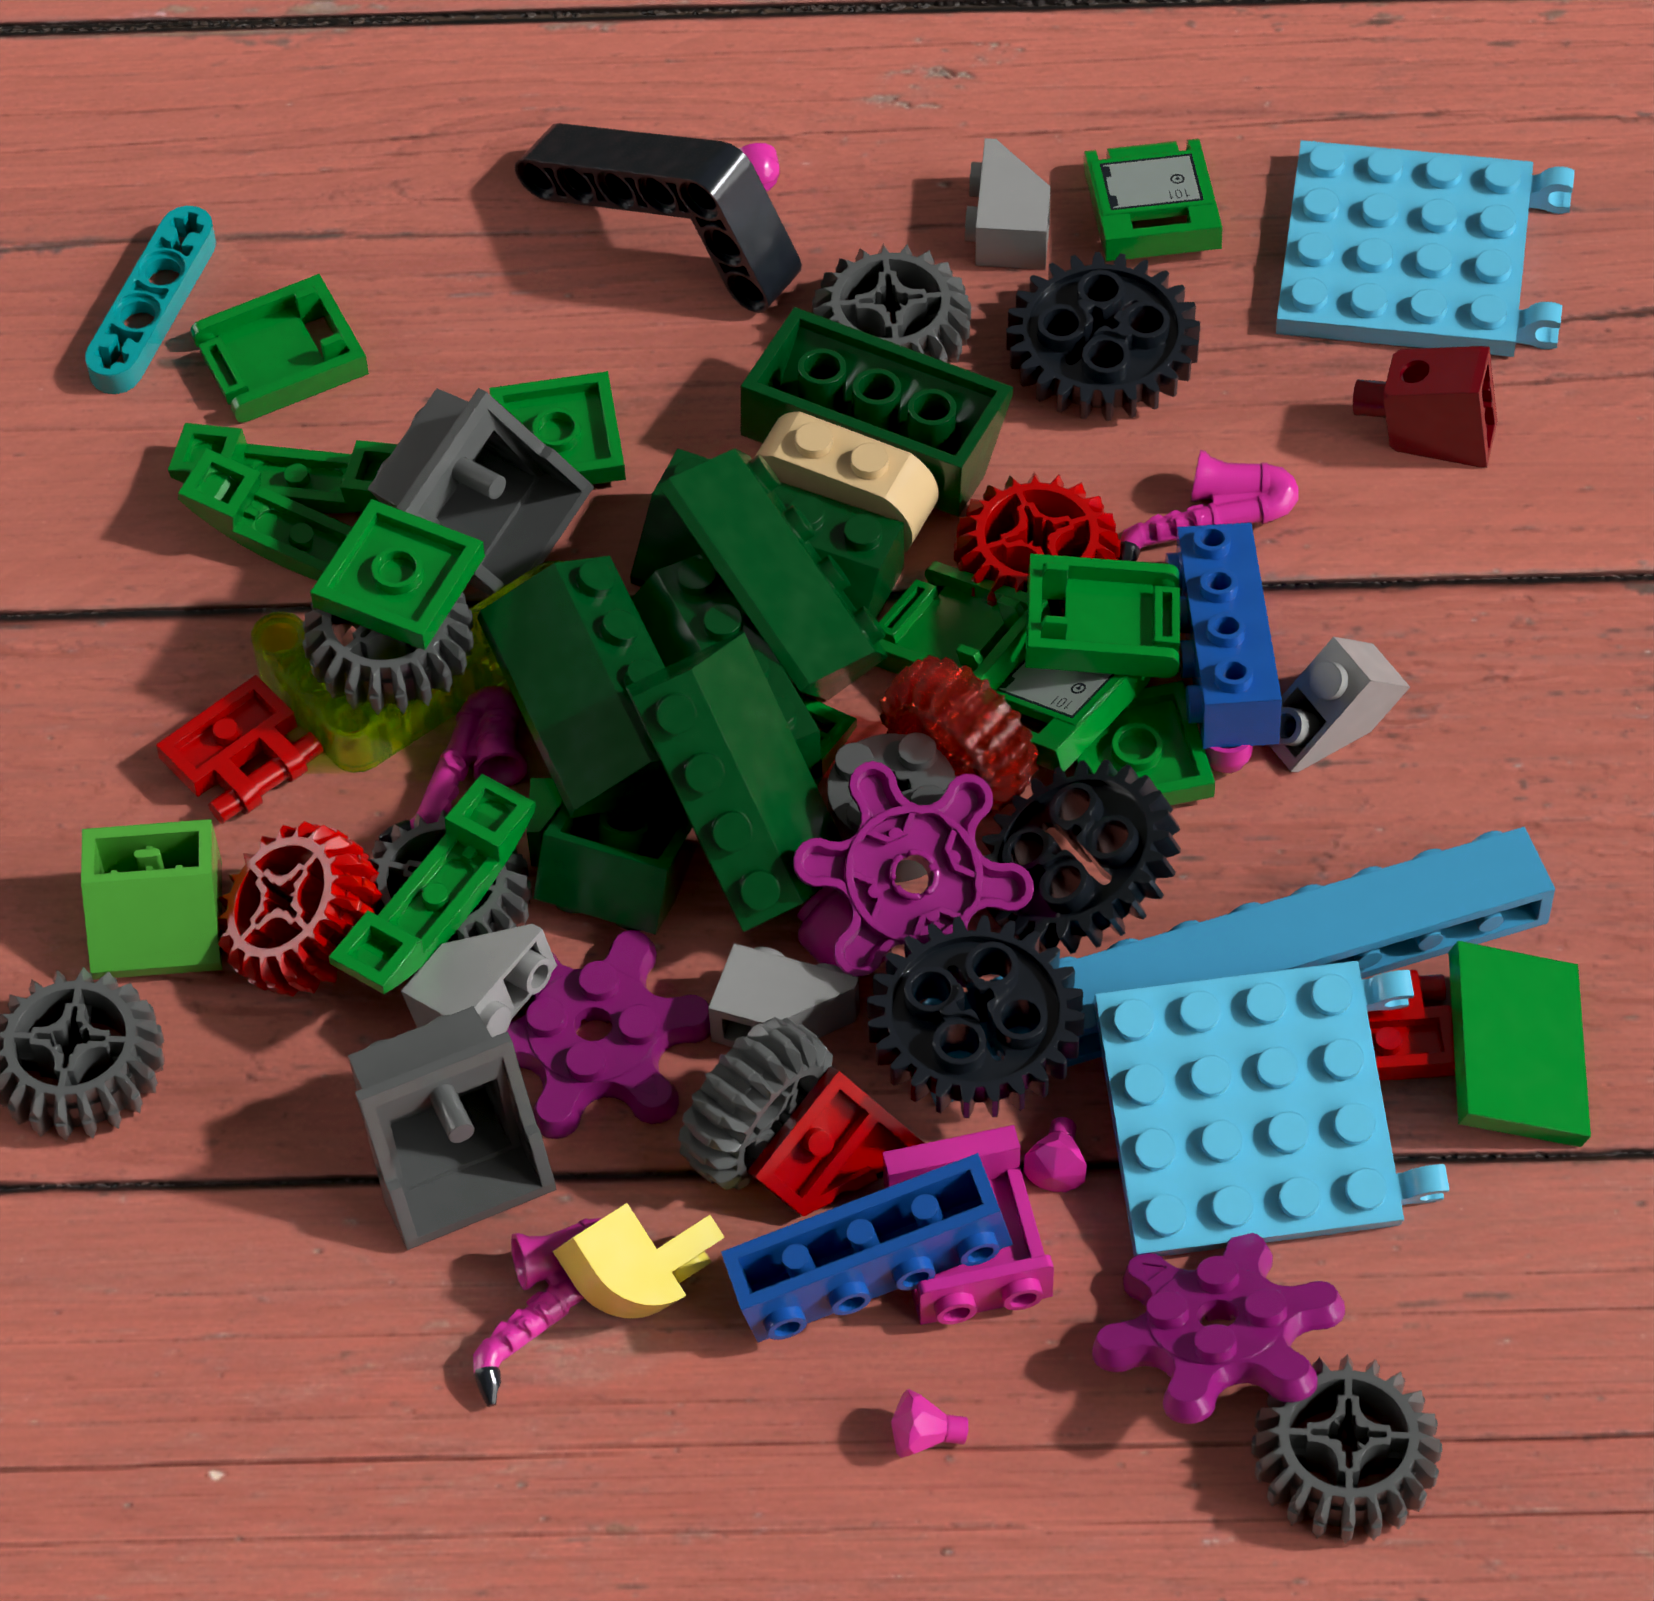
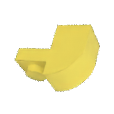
[553,1203,725,1318]

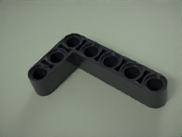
[515,123,802,313]

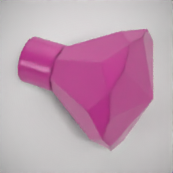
[1024,1117,1087,1192]
[891,1389,968,1458]

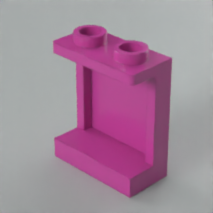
[883,1125,1054,1325]

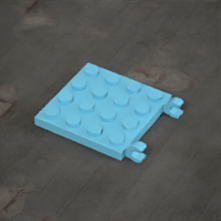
[1276,140,1575,357]
[1093,961,1450,1257]

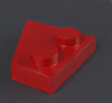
[747,1066,924,1217]

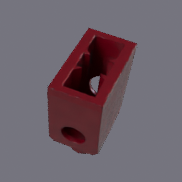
[1353,346,1498,468]

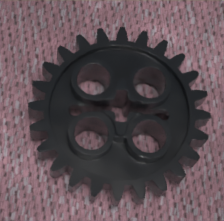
[1006,252,1200,421]
[981,759,1181,954]
[867,915,1085,1118]

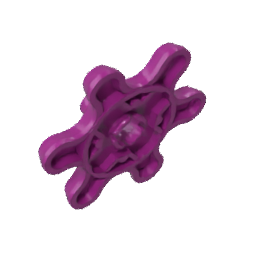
[793,761,1034,988]
[506,930,711,1139]
[1092,1233,1345,1424]

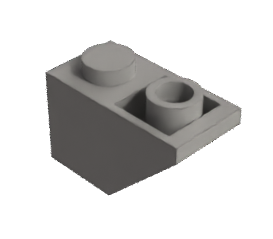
[965,138,1051,270]
[1269,636,1410,772]
[401,924,557,1037]
[708,943,860,1047]

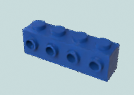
[1165,522,1282,749]
[721,1153,1013,1343]

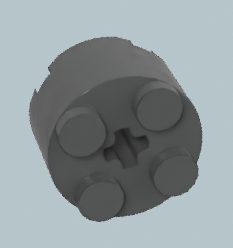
[828,732,955,883]

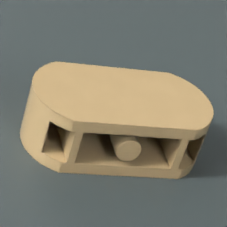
[755,412,939,553]

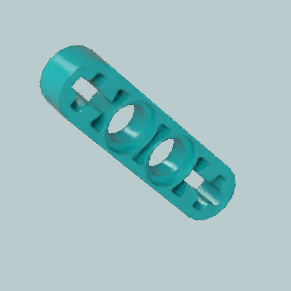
[85,205,217,394]

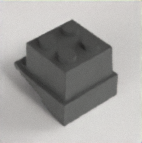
[368,388,594,599]
[348,1006,557,1250]

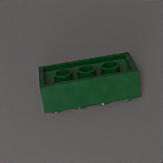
[740,307,1013,517]
[630,448,904,620]
[658,448,888,700]
[631,552,822,779]
[477,556,679,818]
[625,631,842,932]

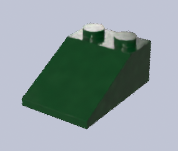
[533,801,699,935]

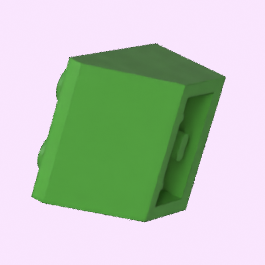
[81,819,222,980]

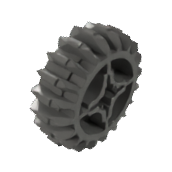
[812,243,971,363]
[303,592,474,715]
[368,809,532,972]
[0,967,165,1141]
[678,1017,833,1190]
[1251,1354,1442,1544]

